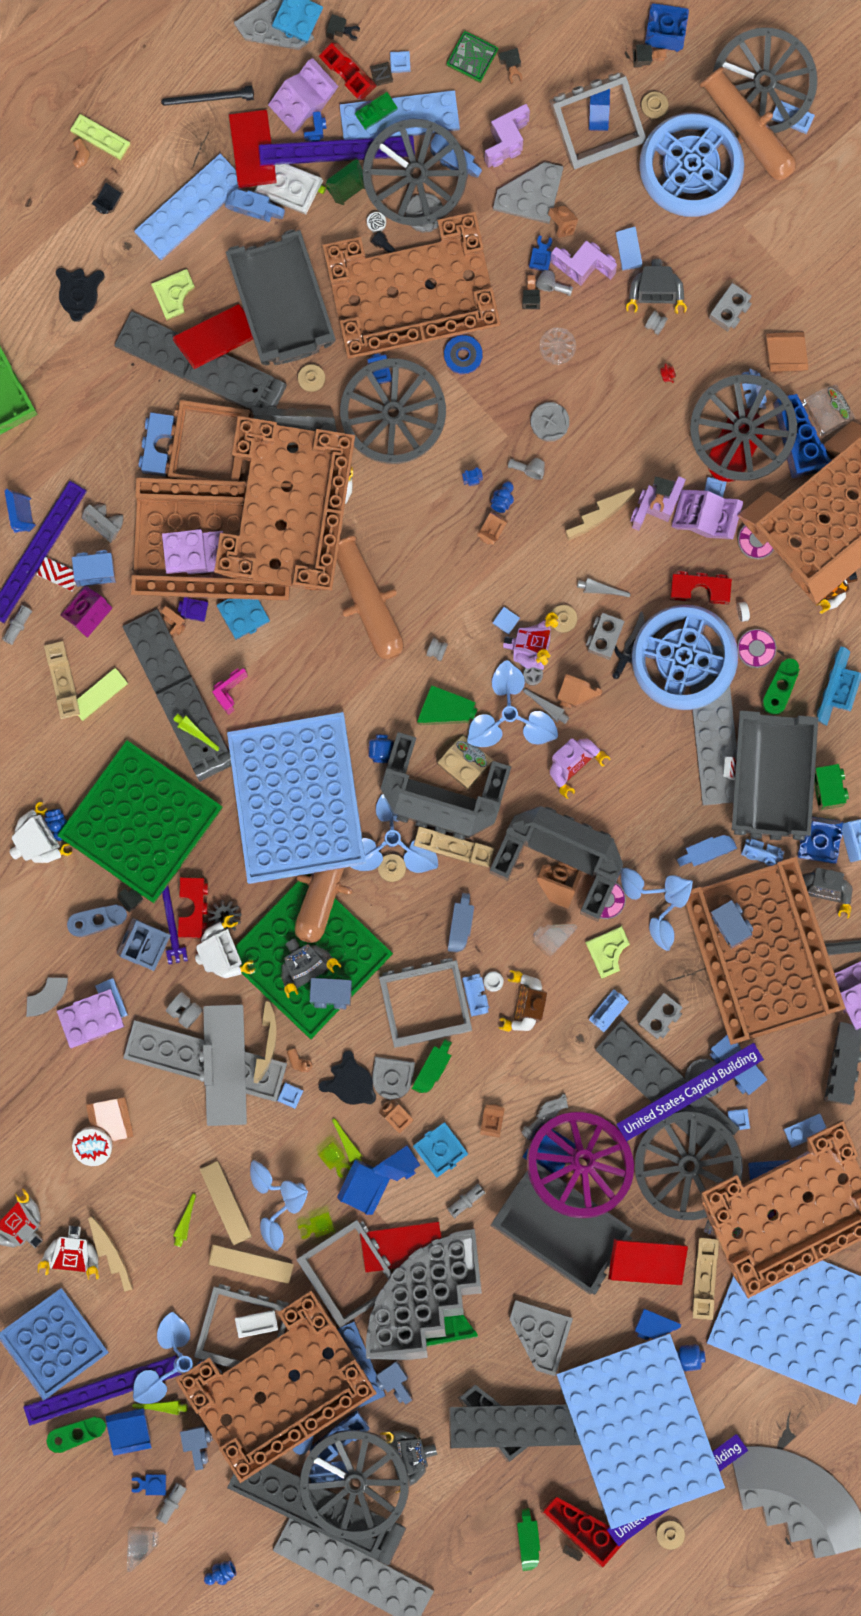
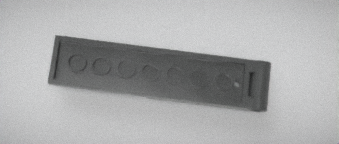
[114,311,287,413]
[122,609,232,782]
[227,1463,407,1565]

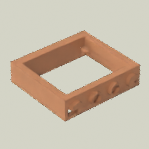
[166,400,251,482]

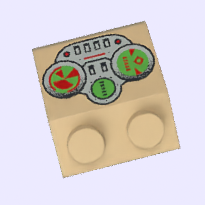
[438,735,493,790]

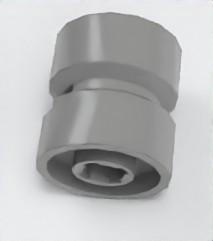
[166,992,203,1029]

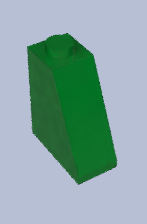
[417,685,478,725]

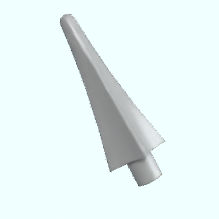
[577,578,630,597]
[523,689,569,724]

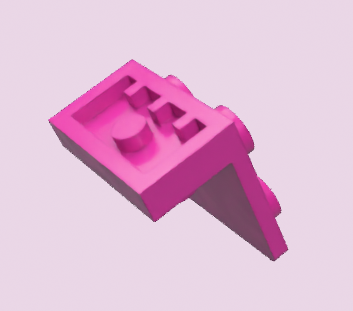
[212,668,248,715]

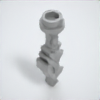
[521,1094,568,1140]

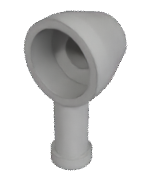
[536,270,573,296]
[508,458,545,480]

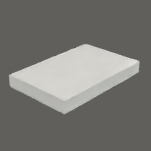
[254,164,323,215]

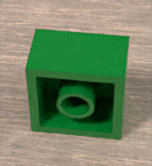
[814,764,849,811]

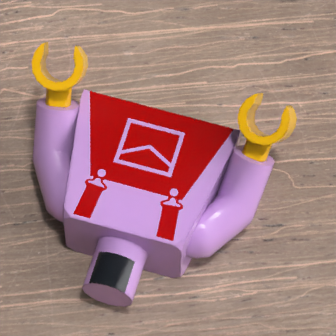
[503,612,558,670]
[550,738,610,799]

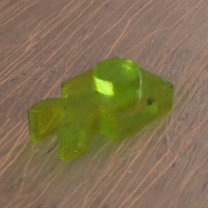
[317,1141,351,1179]
[298,1212,335,1239]

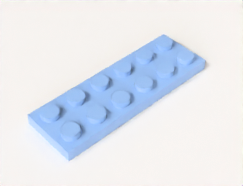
[340,90,460,140]
[134,154,241,261]

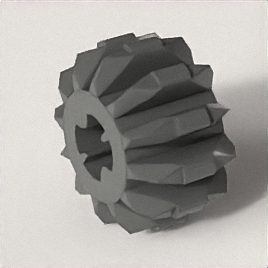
[208,900,242,931]

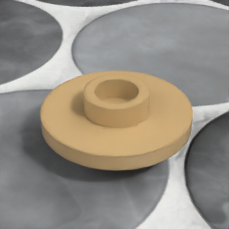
[641,92,669,119]
[298,365,325,392]
[552,605,577,633]
[378,854,406,882]
[656,1521,685,1550]

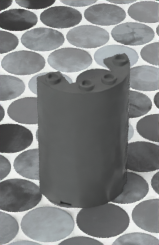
[226,230,336,366]
[731,710,819,840]
[490,1163,633,1295]

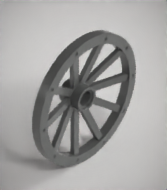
[713,28,818,133]
[363,119,468,226]
[340,358,446,464]
[690,374,797,481]
[635,1112,743,1220]
[300,1429,409,1540]

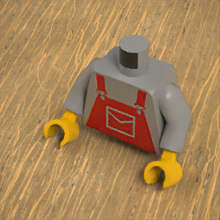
[0,1188,43,1249]

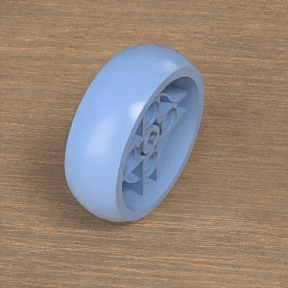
[639,112,744,217]
[632,605,738,710]

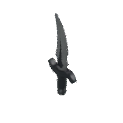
[612,611,645,679]

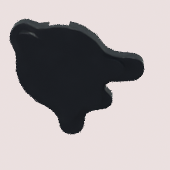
[56,268,105,322]
[319,1051,376,1105]

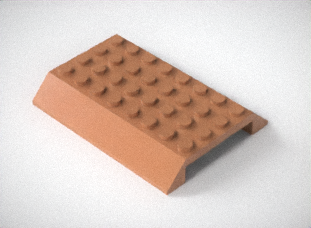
[131,478,292,601]
[686,857,846,1045]

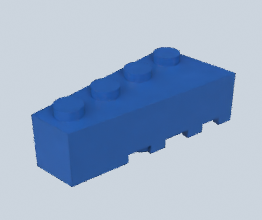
[773,394,832,478]

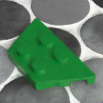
[426,1315,478,1347]

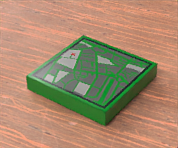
[446,31,499,83]

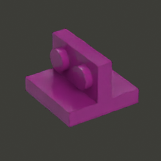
[60,585,112,638]

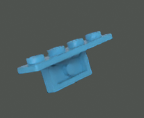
[817,646,861,726]

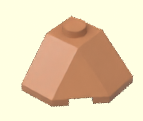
[557,674,603,709]
[537,862,582,909]

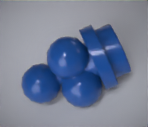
[491,482,514,513]
[44,809,67,841]
[204,1561,237,1585]

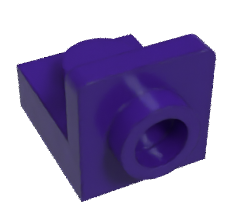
[178,597,209,622]

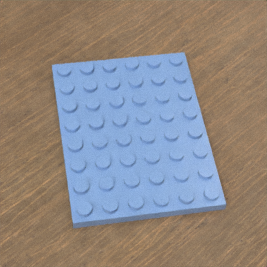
[227,712,366,884]
[707,1261,861,1405]
[556,1334,725,1529]

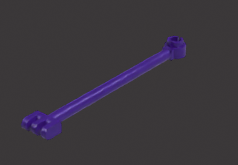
[162,885,188,965]

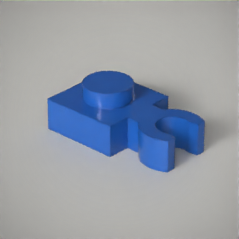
[529,236,552,271]
[462,467,483,486]
[132,1474,166,1495]

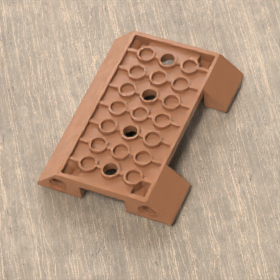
[323,212,501,359]
[214,416,355,591]
[738,421,861,605]
[701,1120,861,1298]
[175,1291,377,1483]

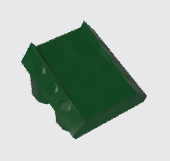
[326,159,365,205]

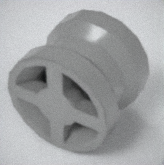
[645,311,668,335]
[426,638,448,662]
[523,667,543,686]

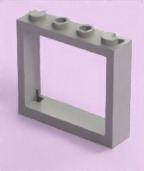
[549,72,646,169]
[379,958,472,1048]
[296,1220,392,1327]
[194,1284,289,1368]

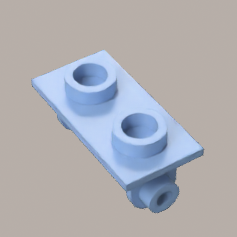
[742,369,767,410]
[741,838,784,866]
[462,974,490,1017]
[589,990,629,1032]
[310,1461,348,1483]

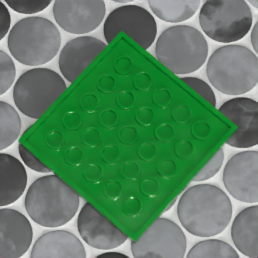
[57,740,223,904]
[235,874,393,1040]

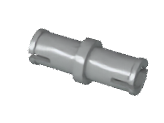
[2,605,32,645]
[447,1184,486,1219]
[156,1483,187,1524]

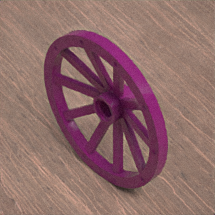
[527,1112,634,1218]

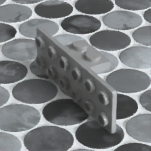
[200,1005,247,1126]

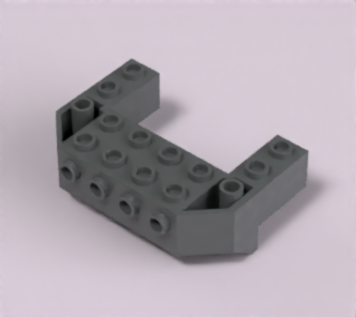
[380,732,512,840]
[490,806,623,922]

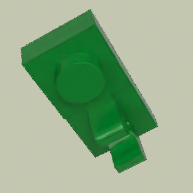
[355,92,398,130]

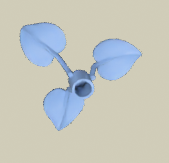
[467,660,558,747]
[351,795,438,873]
[621,868,693,951]
[250,1160,308,1251]
[133,1312,222,1404]

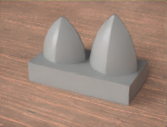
[82,504,123,543]

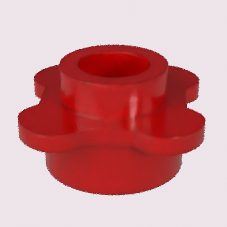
[660,363,676,383]

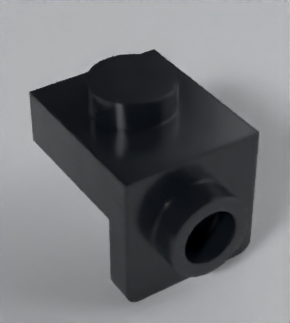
[92,182,124,214]

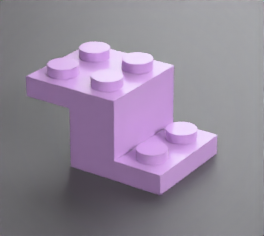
[268,58,339,133]
[485,104,530,168]
[551,241,617,286]
[630,476,686,531]
[672,490,743,539]
[162,529,223,575]
[835,961,861,1030]
[57,989,125,1049]

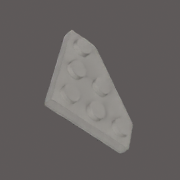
[234,0,315,50]
[493,162,564,224]
[510,1300,573,1376]

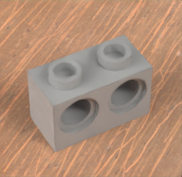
[709,283,752,332]
[586,613,625,660]
[638,993,682,1039]

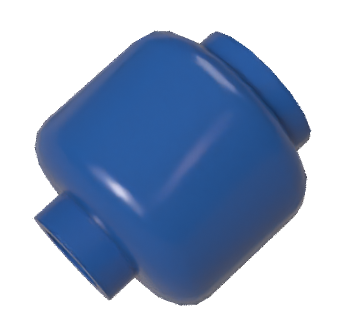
[368,735,394,763]
[676,1344,706,1372]

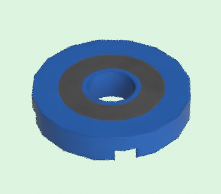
[444,335,483,375]

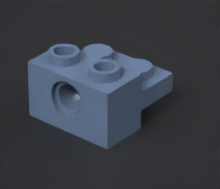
[116,918,171,971]
[375,1360,413,1405]
[180,1425,213,1471]

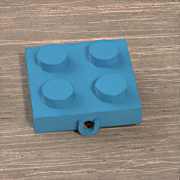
[272,0,323,43]
[216,599,270,641]
[413,1122,468,1178]

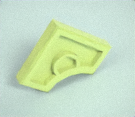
[151,269,195,320]
[585,926,630,979]

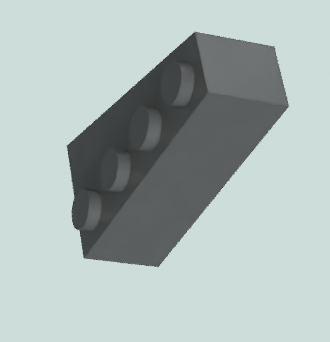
[252,406,337,446]
[824,1022,861,1105]
[458,1385,527,1462]

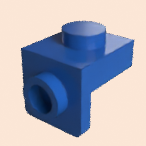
[304,111,327,142]
[367,354,392,384]

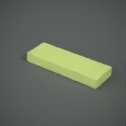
[70,114,130,160]
[77,668,128,721]

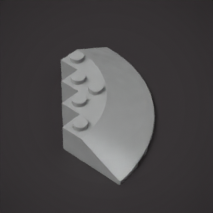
[366,1229,482,1360]
[732,1446,861,1558]

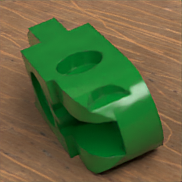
[762,658,800,715]
[412,1039,452,1094]
[46,1416,107,1453]
[517,1508,541,1571]

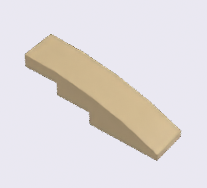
[565,488,635,541]
[200,1161,252,1245]
[88,1217,134,1292]
[208,1244,294,1284]

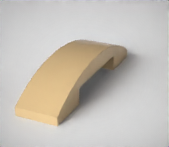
[44,641,80,719]
[413,827,494,867]
[254,1001,276,1083]
[693,1238,719,1320]

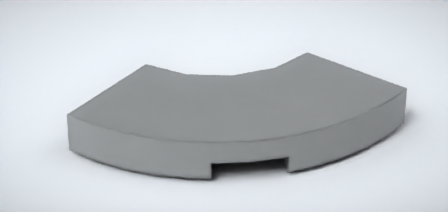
[26,977,68,1017]

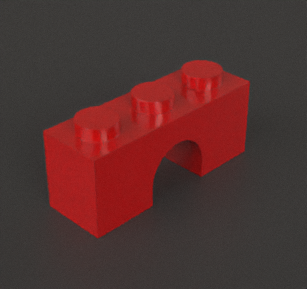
[318,43,377,100]
[670,571,732,605]
[178,878,209,939]

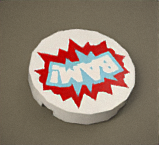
[72,1127,113,1166]

